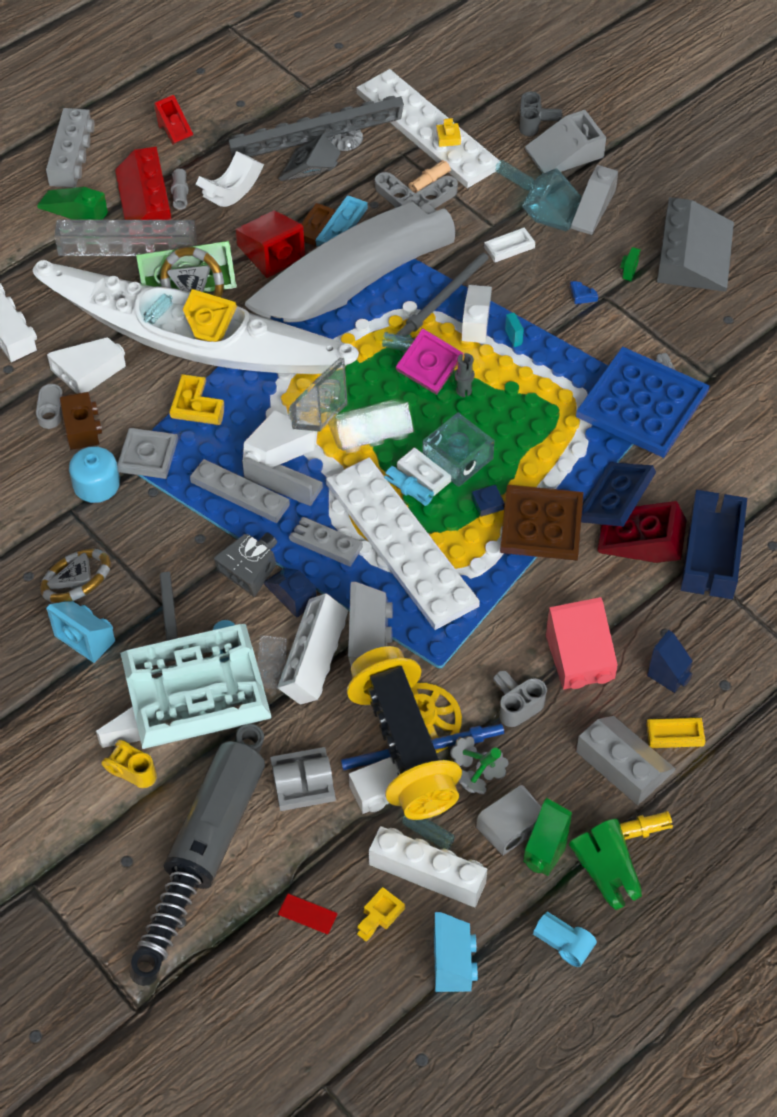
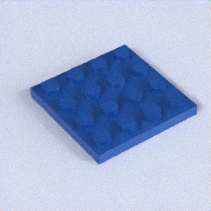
[576,346,709,458]

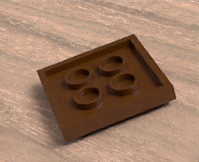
[500,485,583,561]

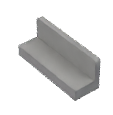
[243,457,323,506]

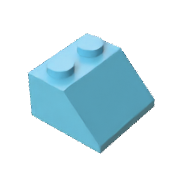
[46,601,115,663]
[434,912,478,992]

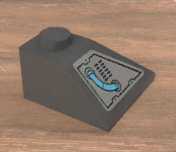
[278,134,341,181]

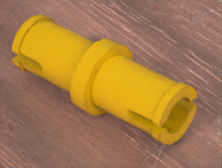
[620,811,673,840]

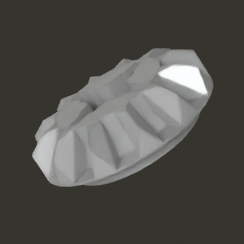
[328,130,363,151]

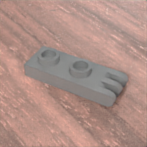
[289,517,363,567]

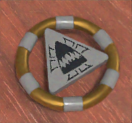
[160,247,224,298]
[40,549,111,603]

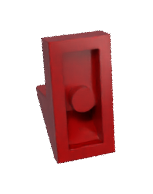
[154,95,194,145]

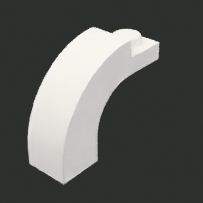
[196,151,264,207]

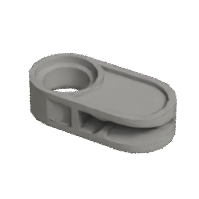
[36,384,63,429]

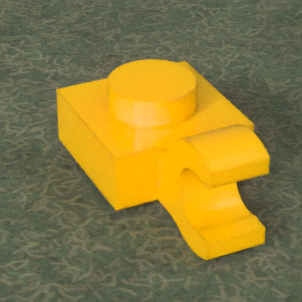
[357,887,405,941]

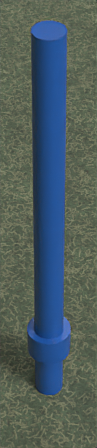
[341,724,504,770]

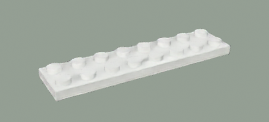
[356,69,501,188]
[326,458,480,630]

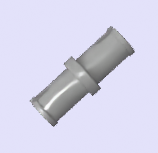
[171,169,189,210]

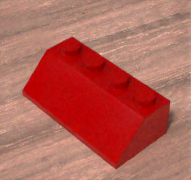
[115,146,173,236]

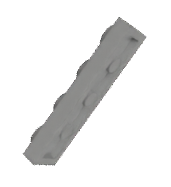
[190,459,290,523]

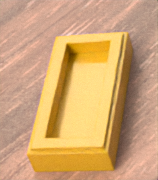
[646,718,705,748]

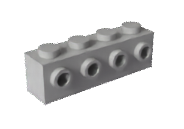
[46,108,94,188]

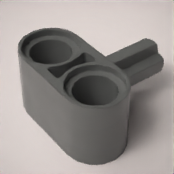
[519,91,562,136]

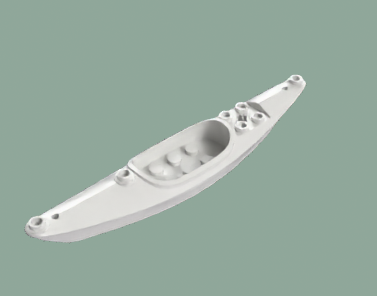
[33,260,359,374]

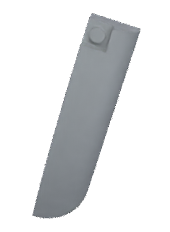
[245,202,455,322]

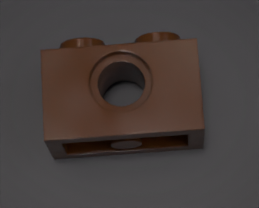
[60,392,102,450]

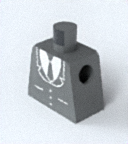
[214,532,277,597]

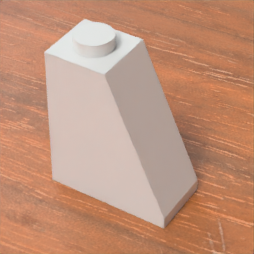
[47,337,126,394]
[243,410,318,468]

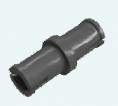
[455,353,475,397]

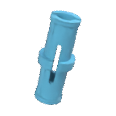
[384,466,434,506]

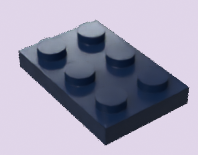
[581,462,656,527]

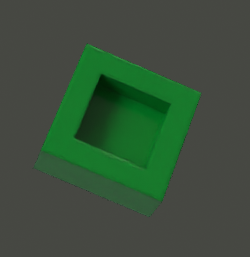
[620,247,641,281]

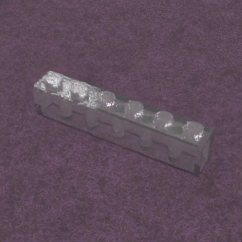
[54,220,197,256]

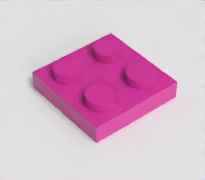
[396,328,463,395]

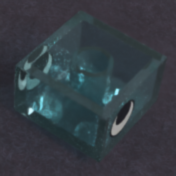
[423,413,495,487]

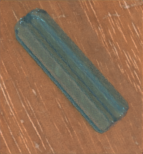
[495,160,535,190]
[143,293,173,324]
[402,815,455,850]

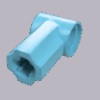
[533,911,597,967]

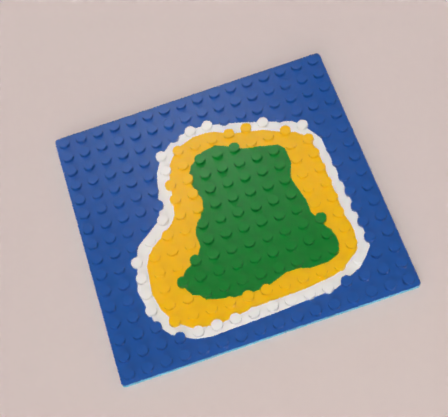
[138,259,634,668]

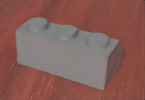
[348,582,393,666]
[576,716,676,806]

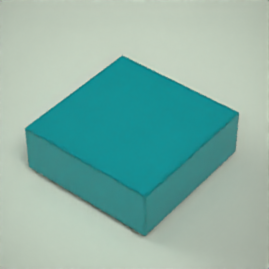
[505,312,524,347]

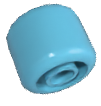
[69,447,120,503]

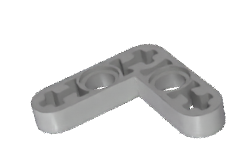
[375,172,458,209]

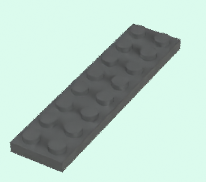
[229,96,404,160]

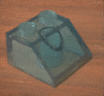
[522,168,582,231]

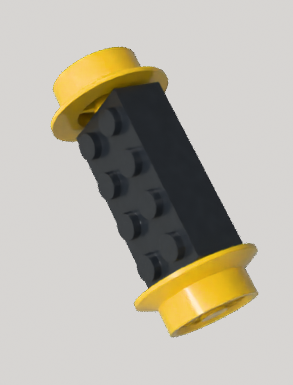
[347,646,462,820]

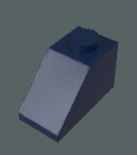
[264,568,317,618]
[647,630,693,693]

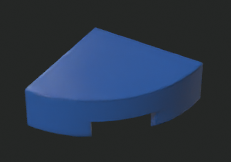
[570,281,598,304]

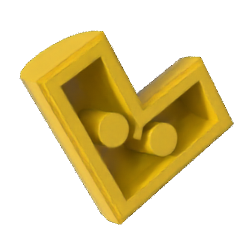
[170,374,224,425]

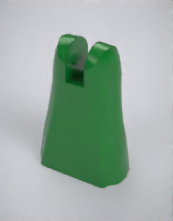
[569,819,642,910]

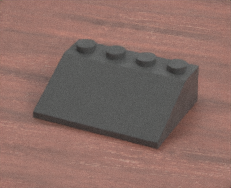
[657,197,734,292]

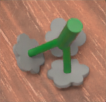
[450,736,508,794]

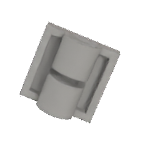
[270,747,336,811]

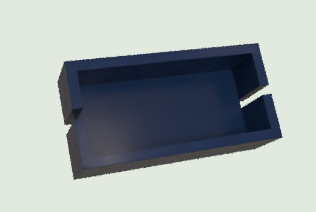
[681,490,748,600]

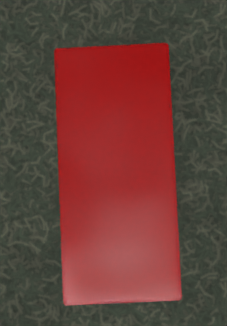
[278,894,338,935]

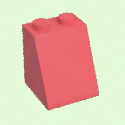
[546,597,618,690]

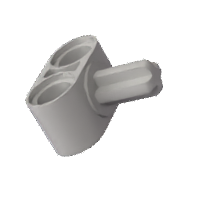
[493,671,547,727]

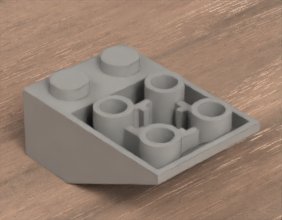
[525,110,606,177]

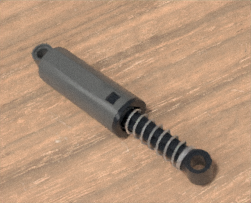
[129,724,265,986]

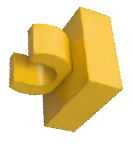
[436,118,461,147]

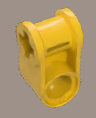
[101,740,157,788]

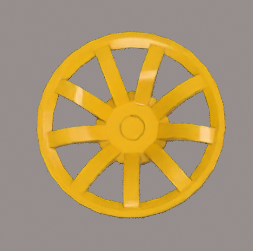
[411,683,462,753]

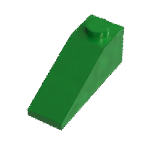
[37,187,108,227]
[523,798,572,876]

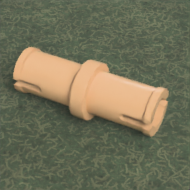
[408,160,451,193]

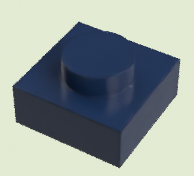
[471,485,505,517]

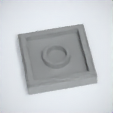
[117,428,178,479]

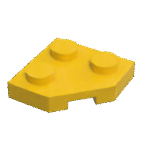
[183,289,237,342]

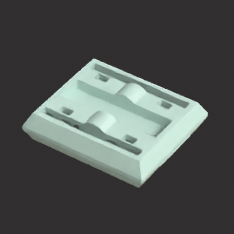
[120,624,271,749]

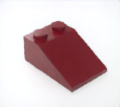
[598,501,687,563]

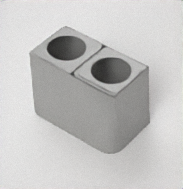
[476,785,542,856]

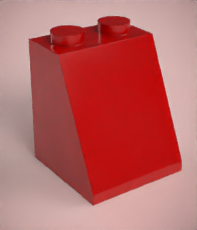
[236,210,305,278]

